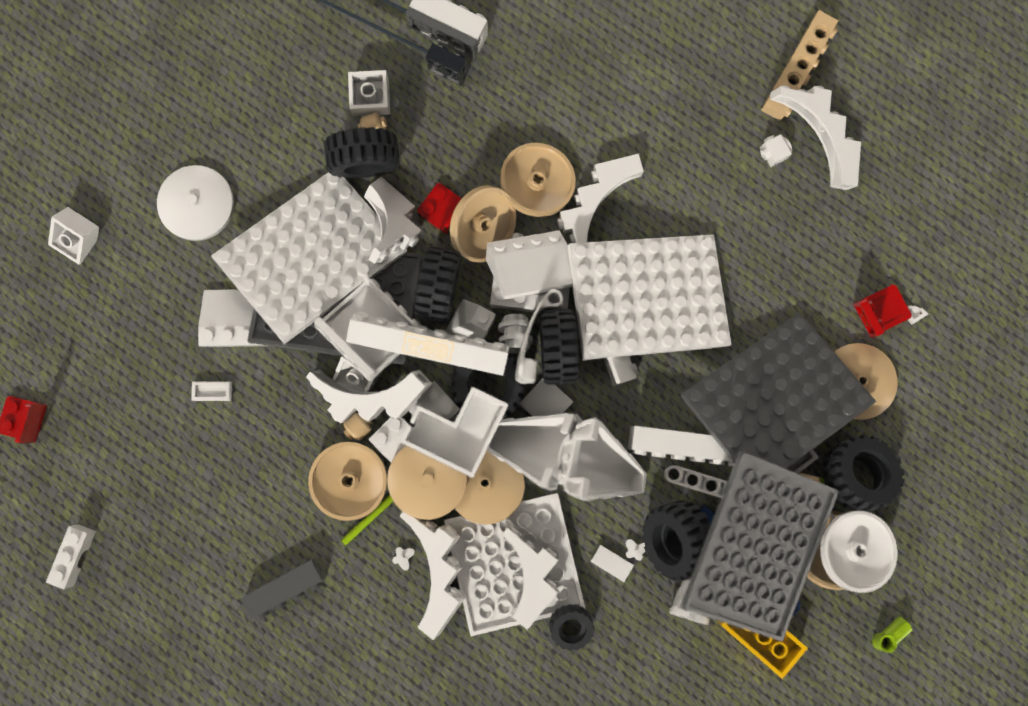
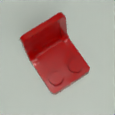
[417,183,461,235]
[853,285,912,338]
[0,396,47,443]

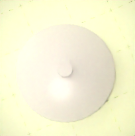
[157,165,234,241]
[820,511,897,593]

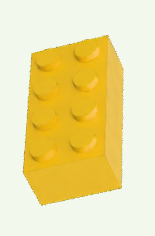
[716,620,808,679]

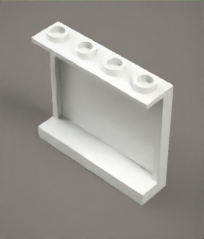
[314,275,420,382]

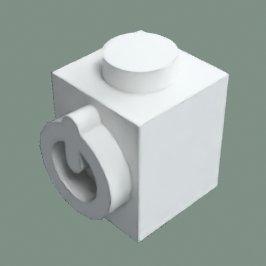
[760,134,792,167]

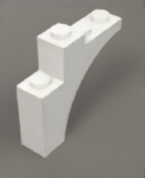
[364,177,421,264]
[502,527,558,630]

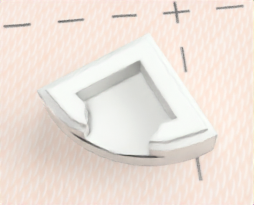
[907,306,928,325]

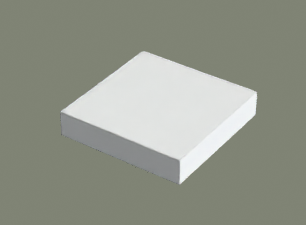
[520,379,573,417]

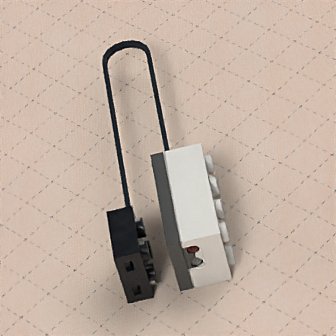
[318,0,488,86]

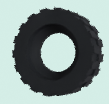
[549,604,594,651]

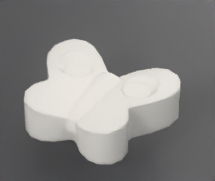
[626,539,645,561]
[392,547,415,570]

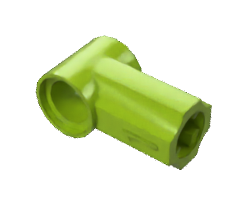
[872,616,913,653]

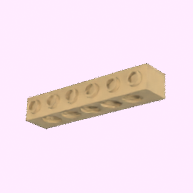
[761,10,839,121]

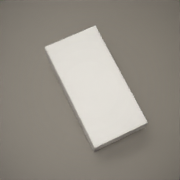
[191,381,232,401]
[590,545,634,582]

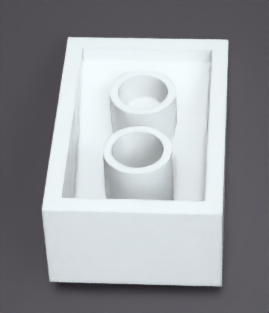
[368,416,413,462]

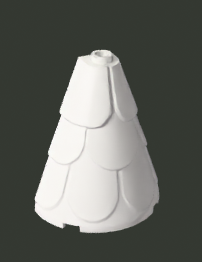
[487,413,578,490]
[556,418,647,500]

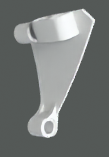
[515,289,563,384]

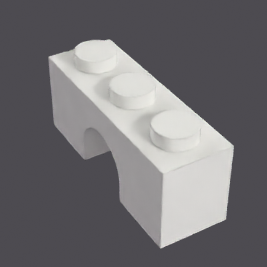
[46,525,96,589]

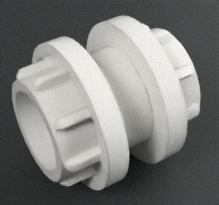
[498,314,533,354]

